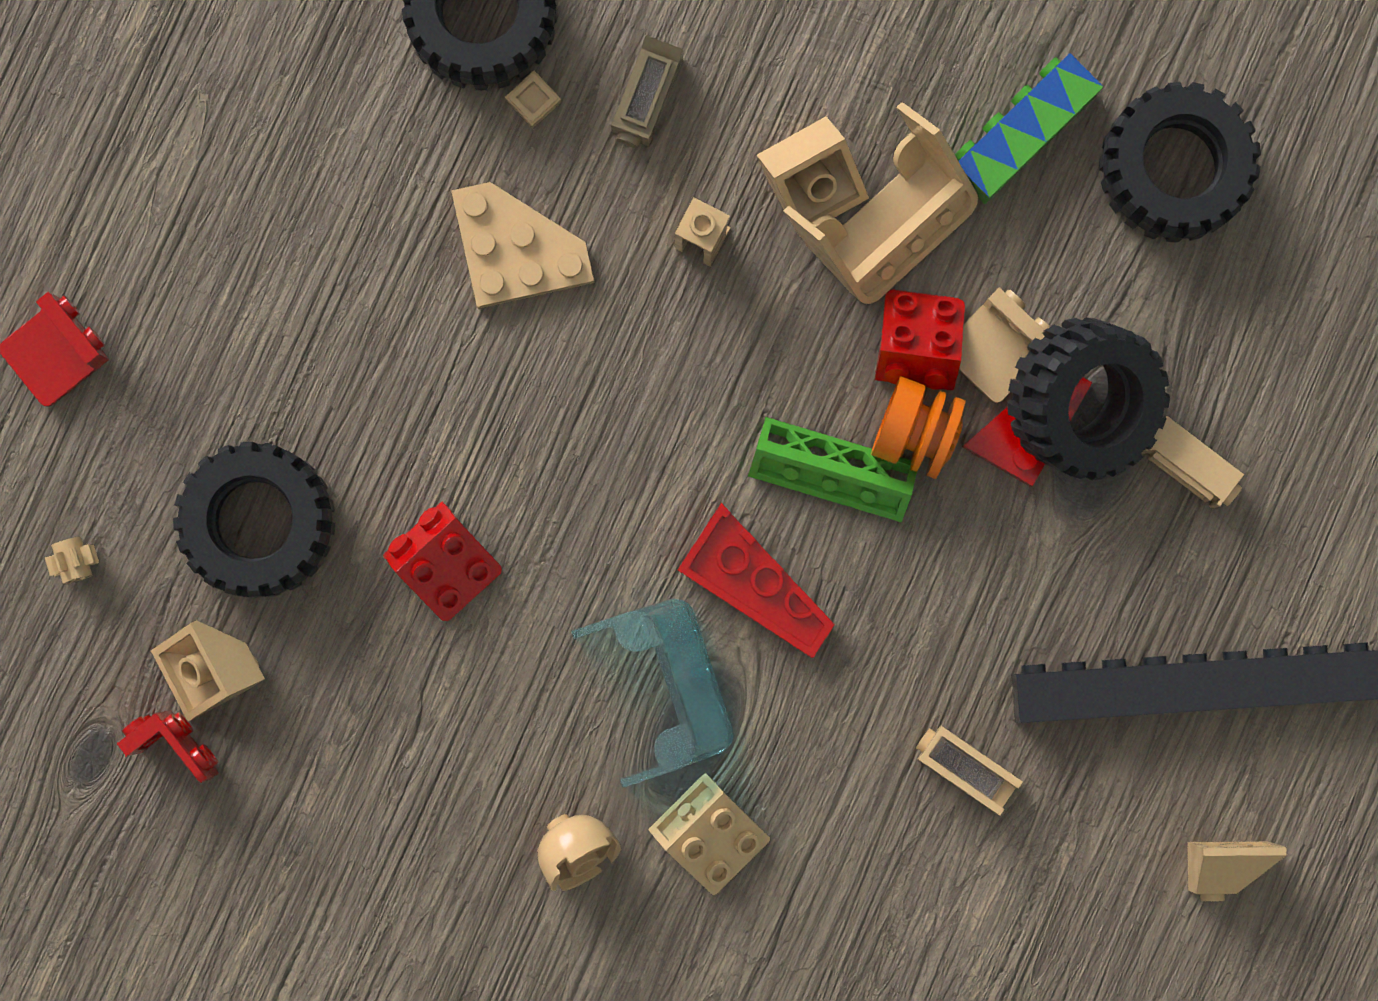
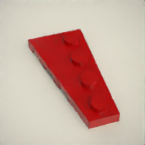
[677,503,835,658]

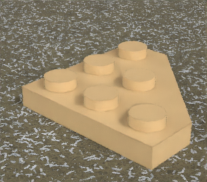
[451,182,594,309]

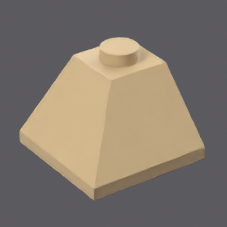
[151,621,265,722]
[1187,841,1286,901]

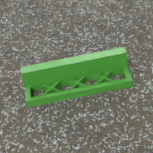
[748,417,917,522]

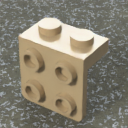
[959,288,1050,403]

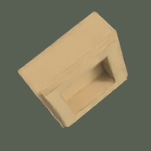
[505,71,562,128]

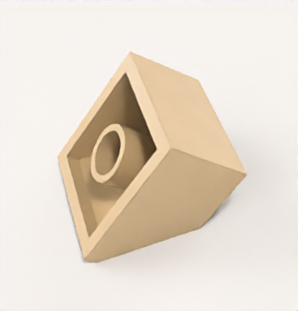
[757,116,869,237]

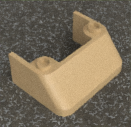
[783,102,978,304]

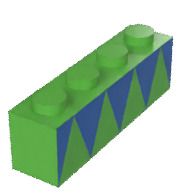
[955,53,1104,204]

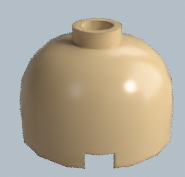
[538,814,621,891]

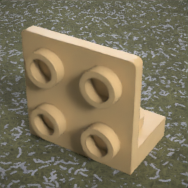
[648,773,770,895]

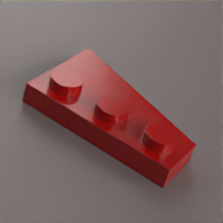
[962,377,1092,487]

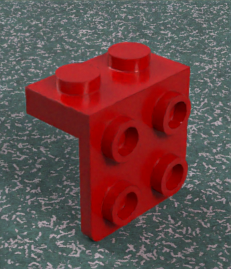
[875,290,965,391]
[0,291,109,407]
[383,501,502,621]
[116,710,219,783]

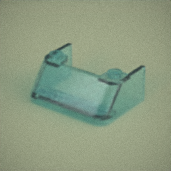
[571,599,733,788]

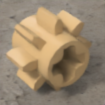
[45,537,99,584]

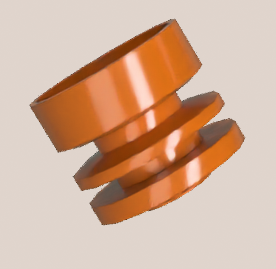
[871,376,966,479]

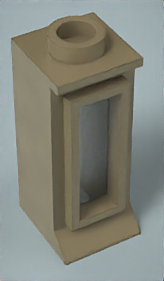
[611,35,683,148]

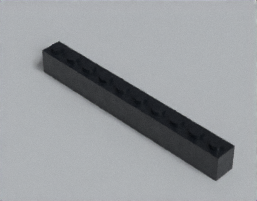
[1011,642,1378,723]

